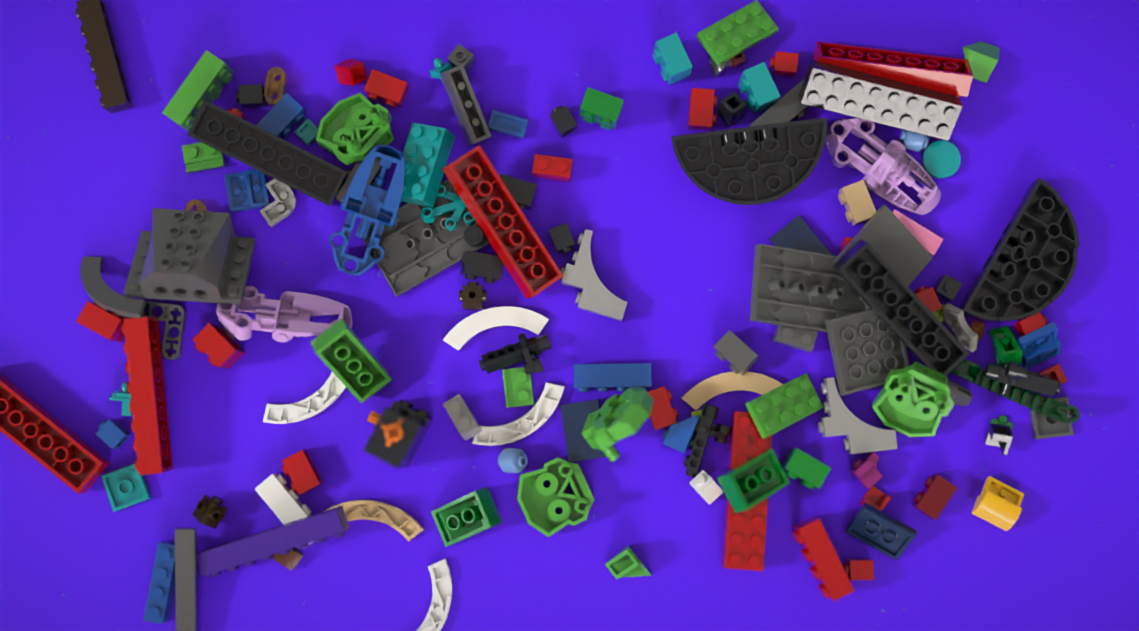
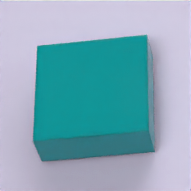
[295,118,318,146]

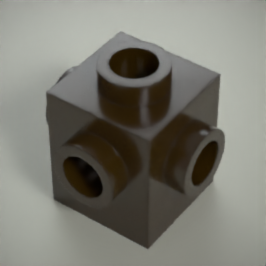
[459,282,487,310]
[192,495,227,529]

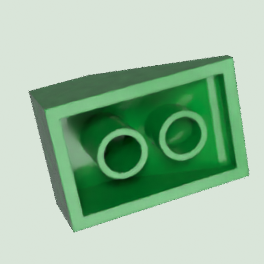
[717,448,790,513]
[431,487,502,547]

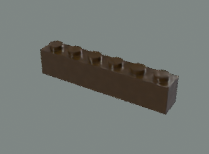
[75,0,133,113]

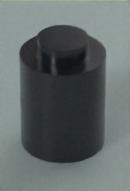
[464,225,484,247]

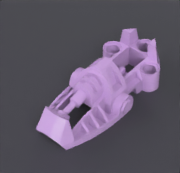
[825,118,941,215]
[216,286,353,342]

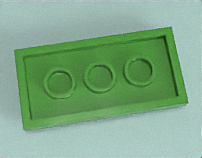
[696,0,779,66]
[745,373,824,439]

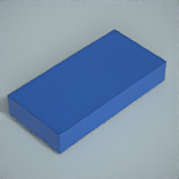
[488,110,529,139]

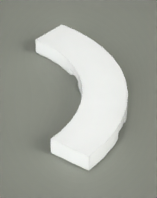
[443,306,549,351]
[263,372,346,424]
[472,382,565,446]
[416,558,452,631]

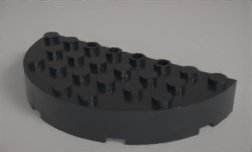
[671,118,827,205]
[959,178,1079,323]

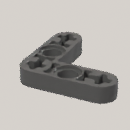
[141,301,187,360]

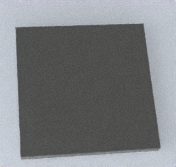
[832,205,933,286]
[825,308,910,396]

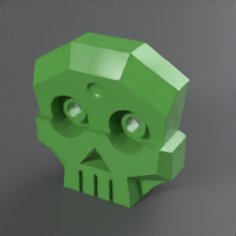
[316,93,394,165]
[872,361,954,437]
[581,387,654,462]
[517,457,595,537]

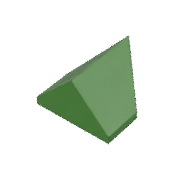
[963,41,1000,83]
[605,546,652,579]

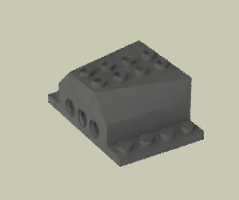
[124,208,256,305]

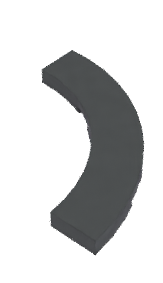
[80,256,146,318]

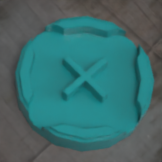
[922,141,961,179]

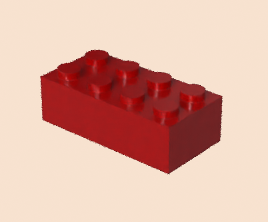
[792,517,855,601]

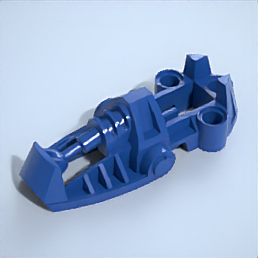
[329,145,405,276]

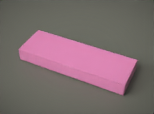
[892,209,944,256]

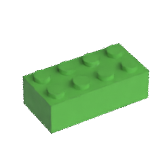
[162,50,234,132]
[311,318,392,403]

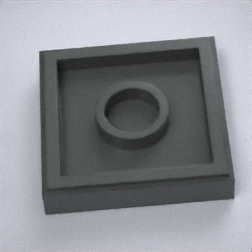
[1029,397,1074,439]

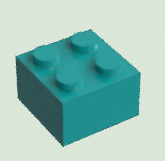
[652,32,693,85]
[738,62,780,114]

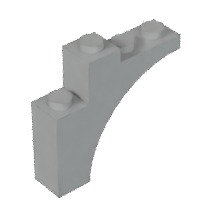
[561,229,627,321]
[818,377,898,454]

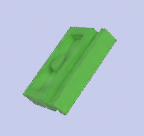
[182,142,225,174]
[502,367,534,408]

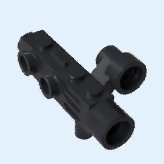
[479,333,552,375]
[984,361,1061,396]
[684,404,732,478]

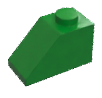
[989,326,1022,366]

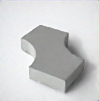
[943,303,978,353]

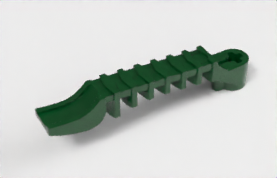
[950,359,1080,424]

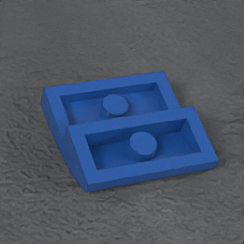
[224,169,269,213]
[1019,322,1061,369]

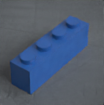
[256,93,307,139]
[574,363,652,392]
[143,541,175,624]

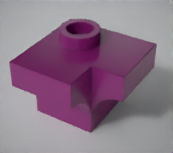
[850,452,883,489]

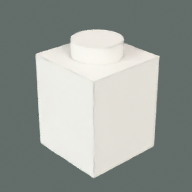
[689,470,723,505]

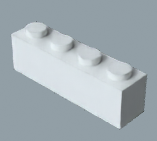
[255,473,314,549]

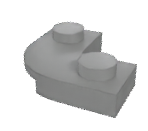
[260,179,296,228]

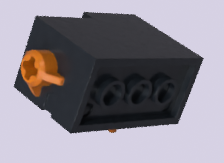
[363,399,433,469]

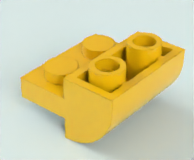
[972,476,1024,531]

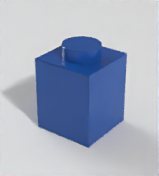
[96,419,131,449]

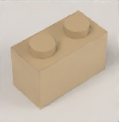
[838,180,876,226]

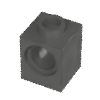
[447,44,475,72]

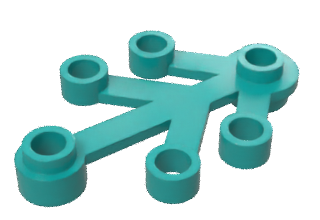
[420,185,475,231]

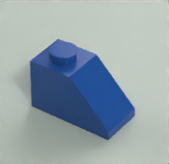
[662,415,701,453]

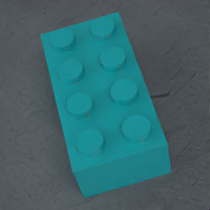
[401,123,455,208]

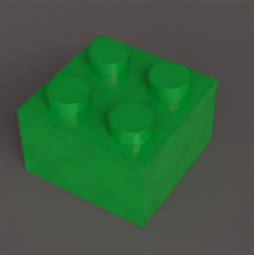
[580,87,624,130]
[781,448,831,490]

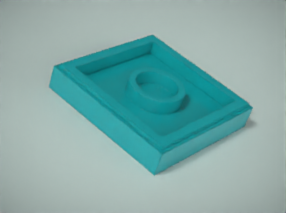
[101,463,152,512]

